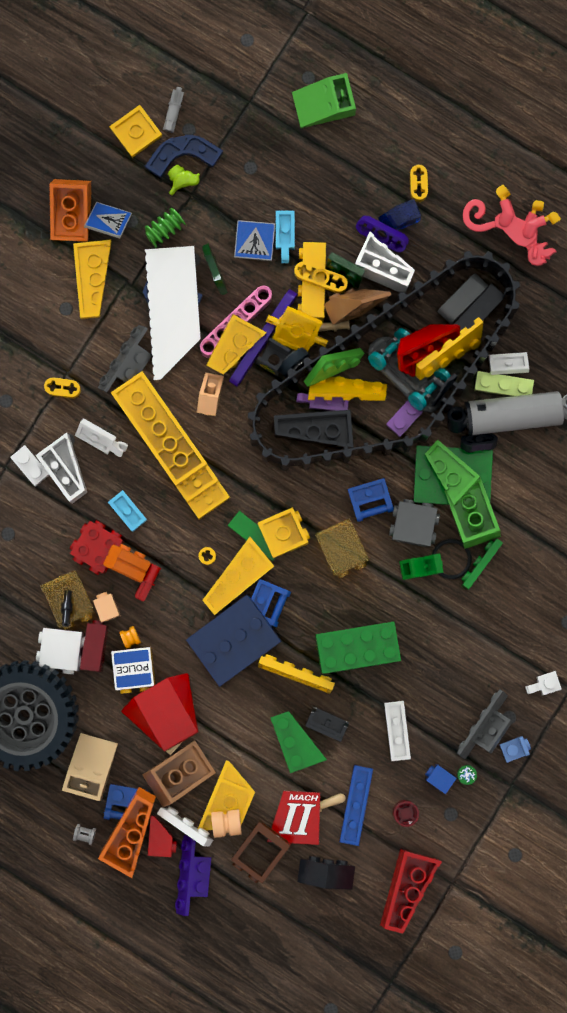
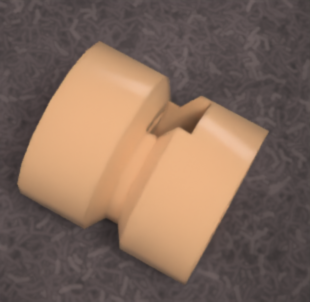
[211,809,242,838]

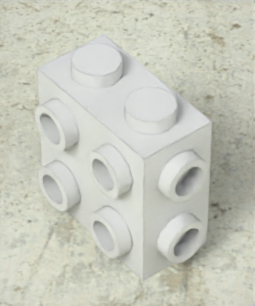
[36,628,85,675]

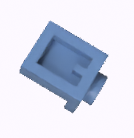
[499,736,531,763]

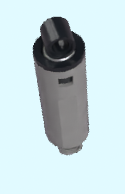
[447,391,567,436]

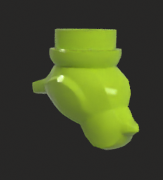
[168,165,200,196]

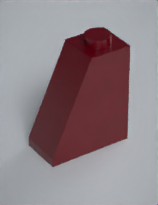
[80,620,108,672]

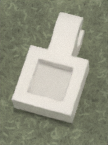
[525,671,561,695]

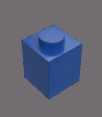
[425,764,457,794]

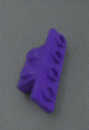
[175,835,211,916]

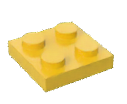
[109,105,162,158]

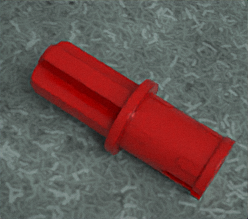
[135,563,161,601]

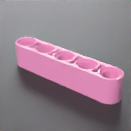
[200,286,272,358]

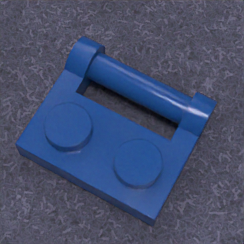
[347,478,394,522]
[251,579,291,628]
[104,784,149,820]

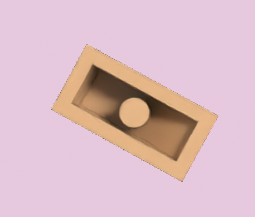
[197,372,224,416]

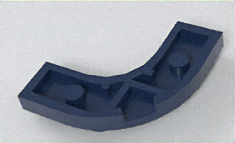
[145,135,223,178]

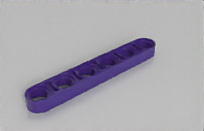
[229,289,298,387]

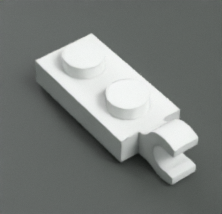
[75,418,128,457]

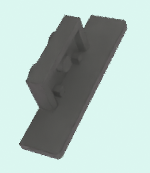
[98,325,152,392]
[457,689,513,760]

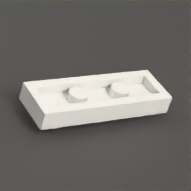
[384,701,411,761]
[157,806,213,846]

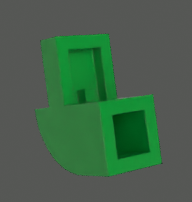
[399,554,444,580]

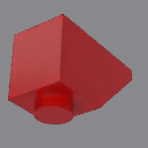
[148,815,177,857]

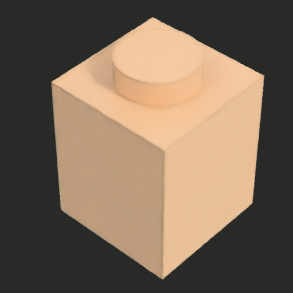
[93,592,121,622]

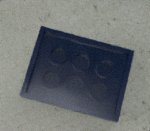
[186,594,282,687]

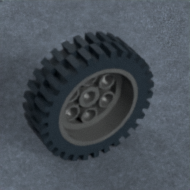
[0,660,79,771]

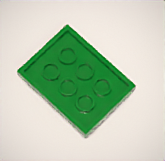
[413,445,493,505]

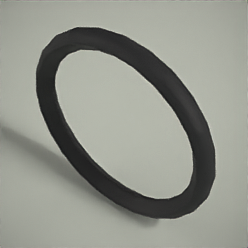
[432,539,472,579]

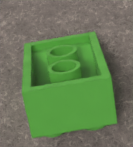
[445,479,501,549]

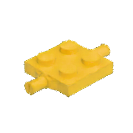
[266,306,328,352]

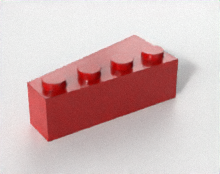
[380,849,442,934]

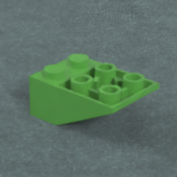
[292,73,356,128]

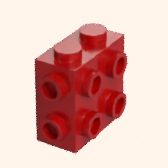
[70,520,124,575]

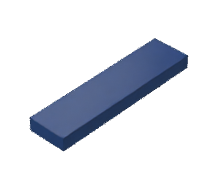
[339,765,373,846]

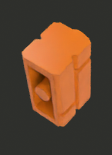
[103,544,151,583]

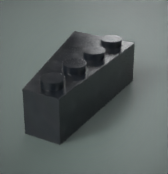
[274,410,354,449]

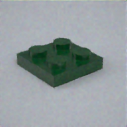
[326,252,365,288]

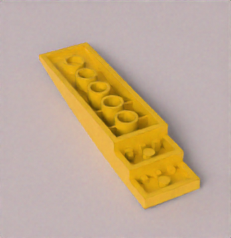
[111,371,230,519]

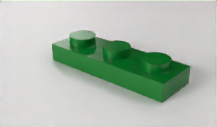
[461,539,503,590]

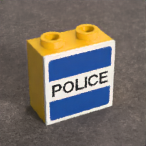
[111,647,155,694]

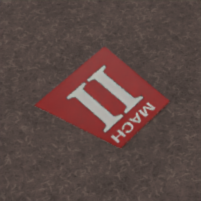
[267,791,320,845]

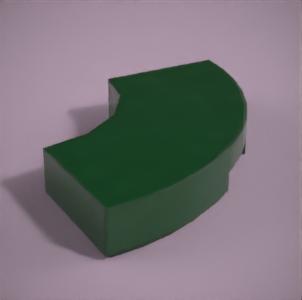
[202,243,228,295]

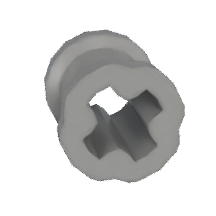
[73,824,96,846]

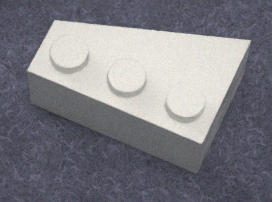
[355,232,415,293]
[36,433,87,504]

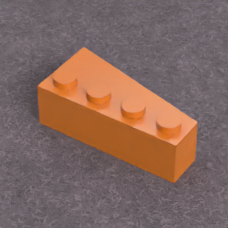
[98,787,156,878]

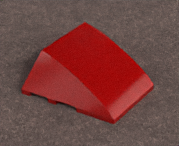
[121,673,199,752]

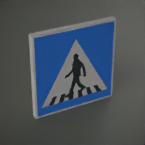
[84,202,132,239]
[234,220,275,261]

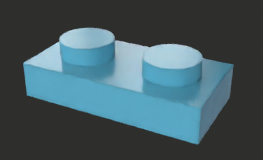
[108,490,147,532]

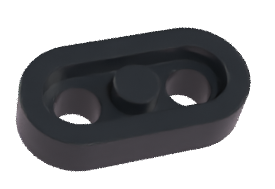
[460,433,498,453]

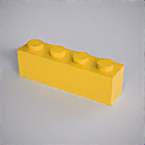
[298,242,326,321]

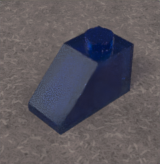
[378,199,421,235]

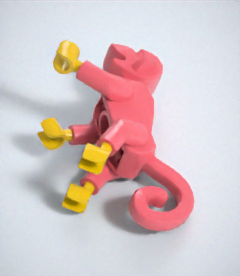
[463,185,561,266]

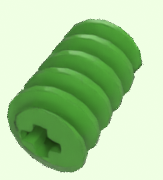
[145,208,186,248]

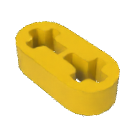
[410,165,428,202]
[44,378,81,398]

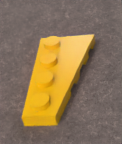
[203,537,274,615]

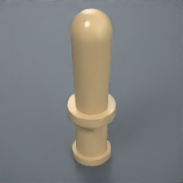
[318,321,350,332]
[320,793,346,812]

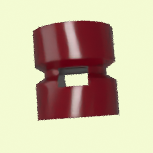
[392,800,419,827]

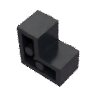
[297,856,355,890]

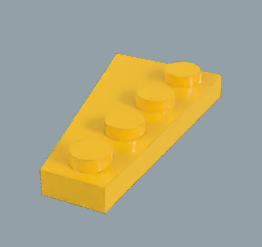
[73,240,112,319]
[415,317,483,380]
[308,376,387,401]

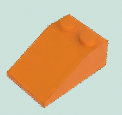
[50,179,91,242]

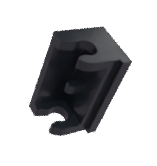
[305,707,349,742]

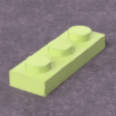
[474,371,534,397]

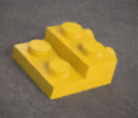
[258,507,310,559]

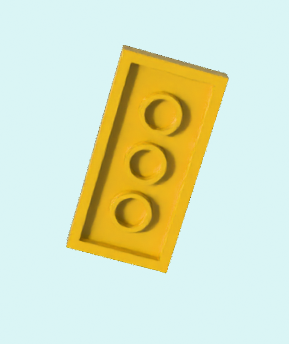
[258,654,335,694]

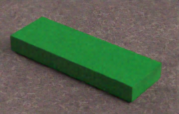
[227,511,275,561]

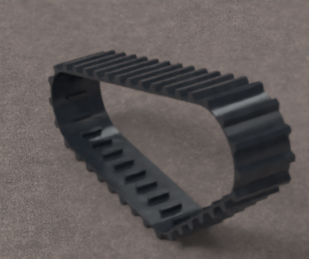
[248,251,520,471]

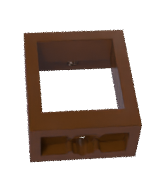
[231,820,291,883]

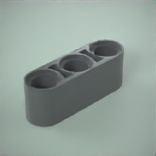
[437,273,489,324]

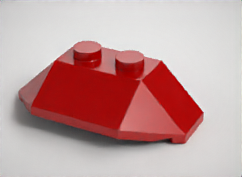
[397,324,460,377]

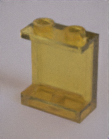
[315,518,369,579]
[40,570,95,630]

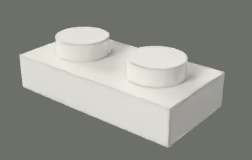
[489,352,529,375]
[10,445,49,487]

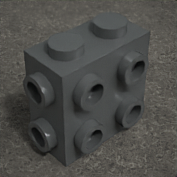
[389,499,440,548]

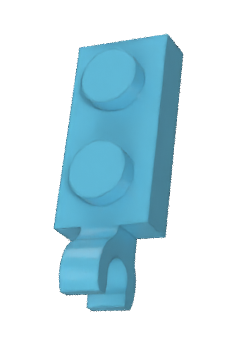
[276,211,295,263]

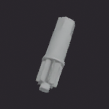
[163,87,184,133]

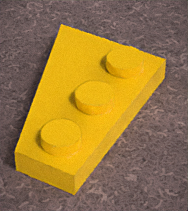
[206,314,267,375]

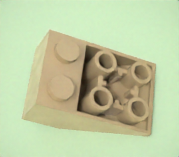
[62,733,118,801]

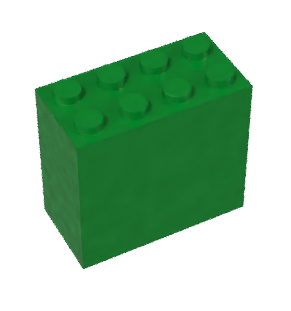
[315,622,401,675]

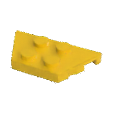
[198,760,255,830]

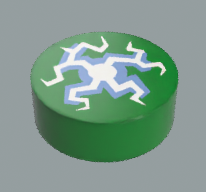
[457,765,477,785]

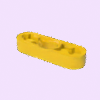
[294,262,348,293]

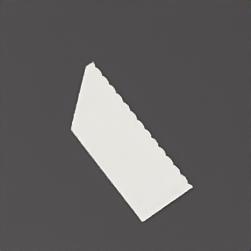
[145,246,200,380]

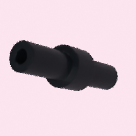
[61,590,73,627]

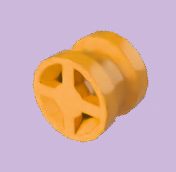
[119,626,141,649]

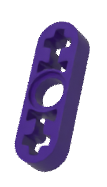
[356,215,409,252]

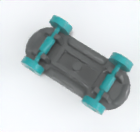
[368,328,451,412]

